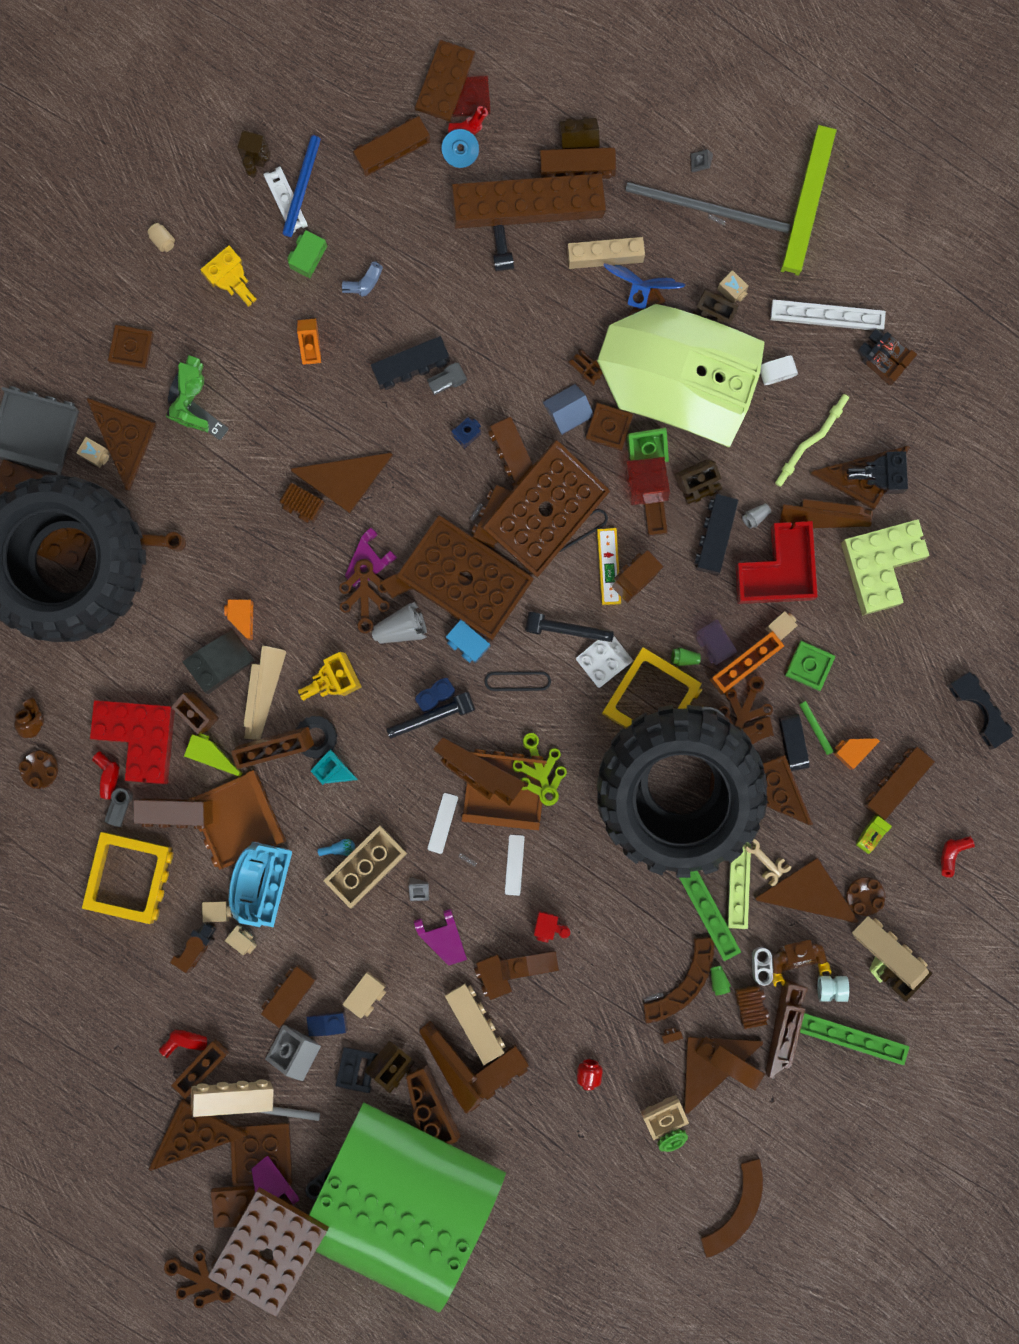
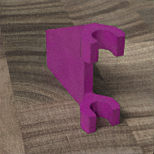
[345,528,397,590]
[414,909,467,966]
[252,1156,300,1204]

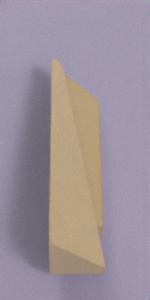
[244,646,286,740]

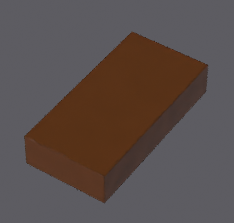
[643,496,668,536]

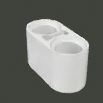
[760,356,798,385]
[752,947,773,986]

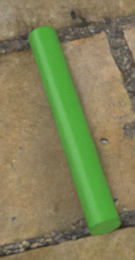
[799,701,834,755]

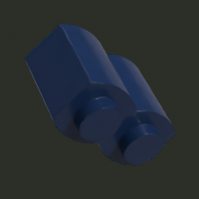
[415,678,455,712]

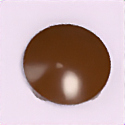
[19,750,58,789]
[846,877,886,916]

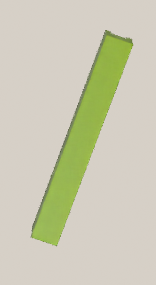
[781,125,837,276]

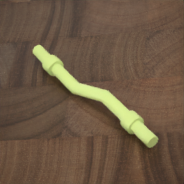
[775,394,849,487]

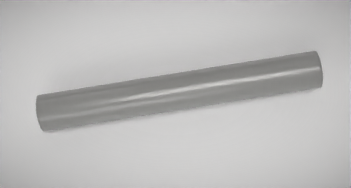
[261,1107,320,1121]

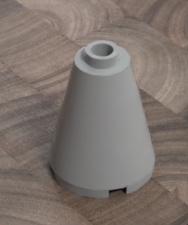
[372,602,427,644]

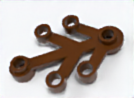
[339,559,390,633]
[719,676,773,736]
[164,1249,236,1308]

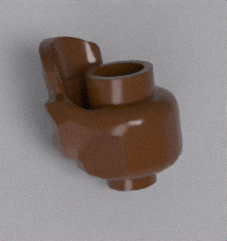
[14,697,44,738]

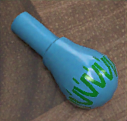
[318,839,355,856]

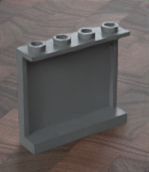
[0,386,79,475]

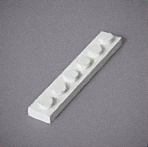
[770,300,886,331]

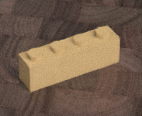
[567,237,645,269]
[852,916,929,990]
[445,983,506,1065]
[191,1079,273,1117]

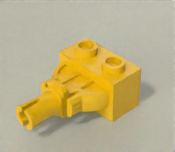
[200,245,257,307]
[298,652,362,701]

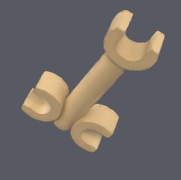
[743,839,791,886]

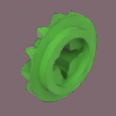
[657,1129,688,1152]

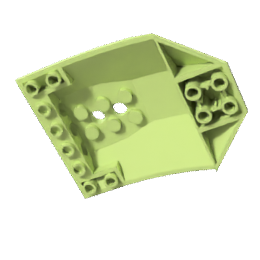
[597,304,764,447]

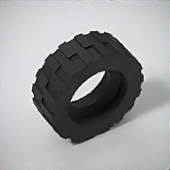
[295,716,338,759]

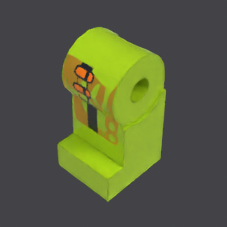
[855,816,892,854]

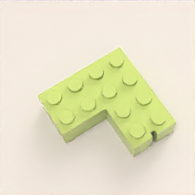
[841,519,929,616]

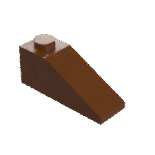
[500,951,559,981]

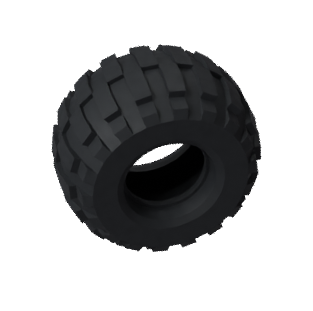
[0,475,146,642]
[597,705,768,878]

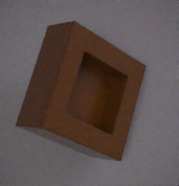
[660,1027,683,1044]

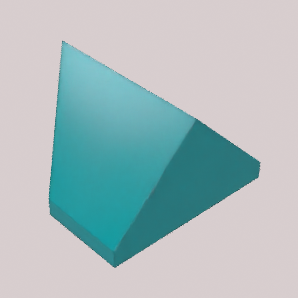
[311,750,358,785]

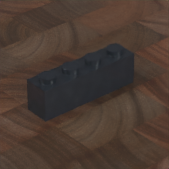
[371,336,450,390]
[694,494,739,576]

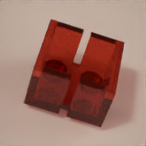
[626,457,670,505]

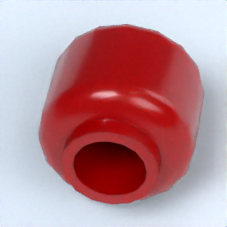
[576,1059,603,1091]

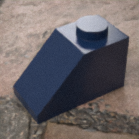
[306,1011,348,1036]

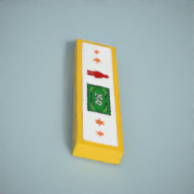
[597,528,621,605]

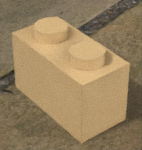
[342,972,386,1018]

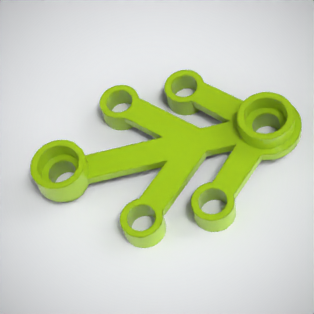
[512,733,567,806]

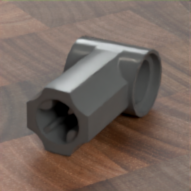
[427,362,468,395]
[104,788,133,827]

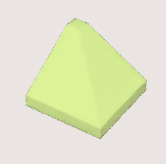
[869,957,886,983]

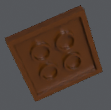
[231,1123,293,1187]

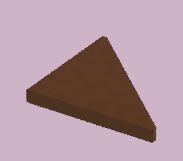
[87,398,157,491]
[810,446,910,510]
[291,453,393,514]
[763,755,813,826]
[755,858,859,923]
[684,1037,763,1114]
[148,1099,248,1171]

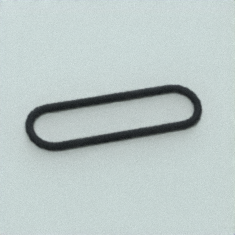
[559,509,608,552]
[484,672,551,691]

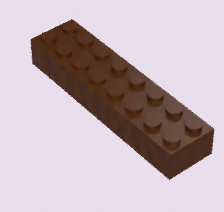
[451,174,606,229]

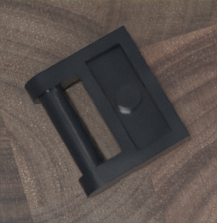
[336,1046,378,1093]

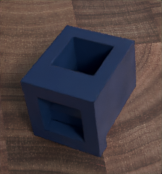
[451,417,481,449]

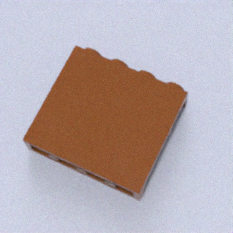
[462,749,547,831]
[189,770,286,870]

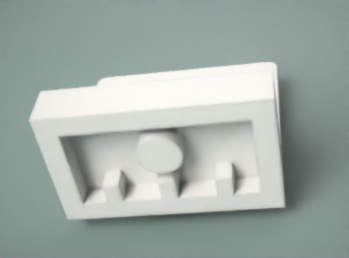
[576,637,634,688]

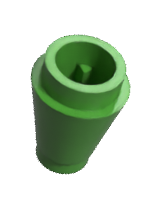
[671,647,701,666]
[710,966,731,996]

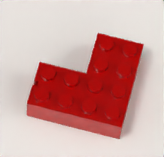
[735,521,818,604]
[90,700,175,785]

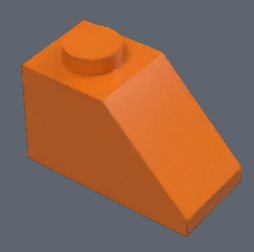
[297,319,321,365]
[224,600,254,640]
[834,739,880,770]

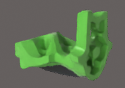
[166,355,209,433]

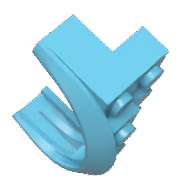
[229,841,292,927]

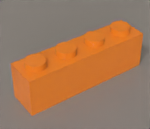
[710,631,784,695]

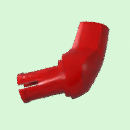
[448,106,488,135]
[92,751,120,799]
[941,836,975,877]
[159,1030,207,1058]

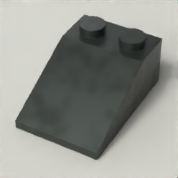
[183,630,255,695]

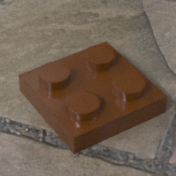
[108,325,154,370]
[586,403,633,451]

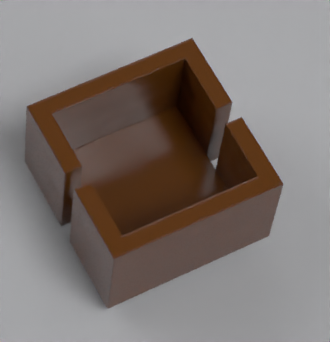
[612,550,664,603]

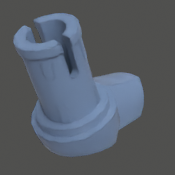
[342,262,383,297]

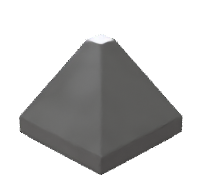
[691,149,713,172]
[409,878,429,901]

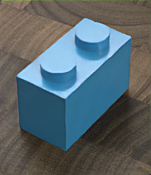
[446,620,490,663]

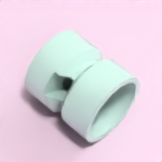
[817,976,849,1002]

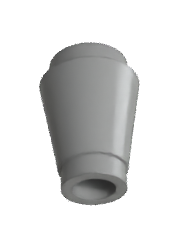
[742,503,771,529]

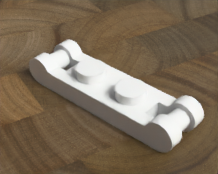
[263,167,308,233]

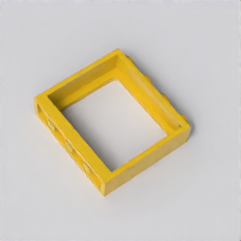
[602,648,702,729]
[82,832,174,924]

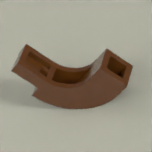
[696,1037,765,1090]

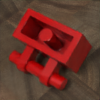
[533,911,570,943]

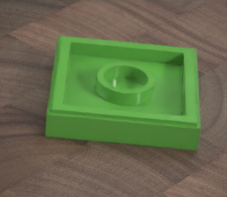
[785,641,836,691]

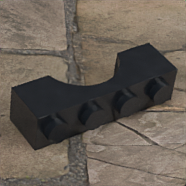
[947,672,1014,749]

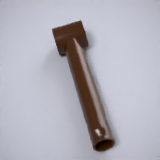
[140,532,186,552]

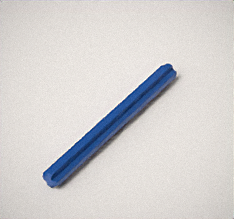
[283,135,321,237]

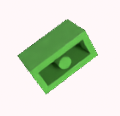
[288,230,327,278]

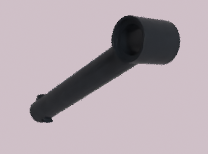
[493,225,514,272]
[524,612,614,642]
[386,692,476,739]

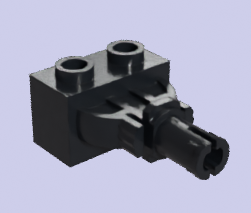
[847,451,908,494]

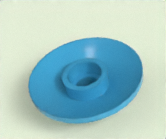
[442,129,479,168]

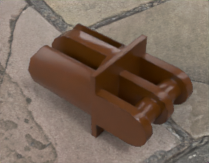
[568,349,603,386]

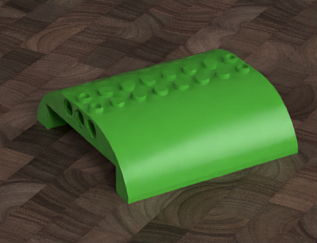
[309,1103,506,1313]

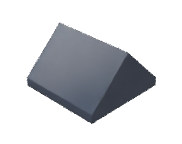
[543,384,593,435]

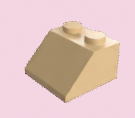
[640,1095,689,1140]

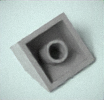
[265,1024,321,1081]

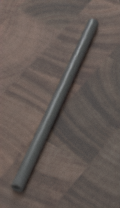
[625,182,790,233]

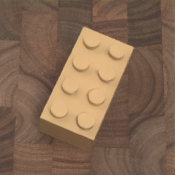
[324,826,408,909]

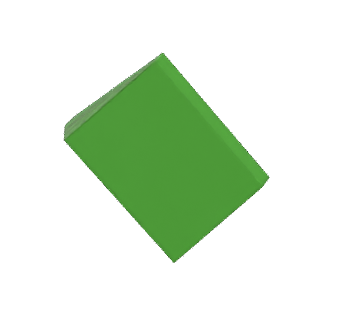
[627,428,669,468]

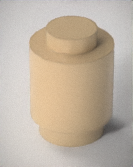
[148,223,175,252]

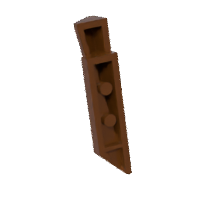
[779,499,873,529]

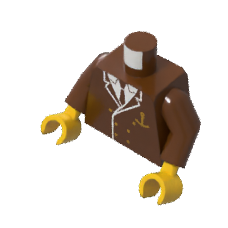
[772,940,831,987]

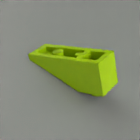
[184,734,242,777]

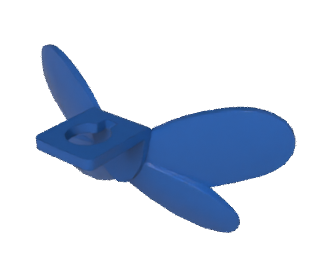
[603,263,685,309]

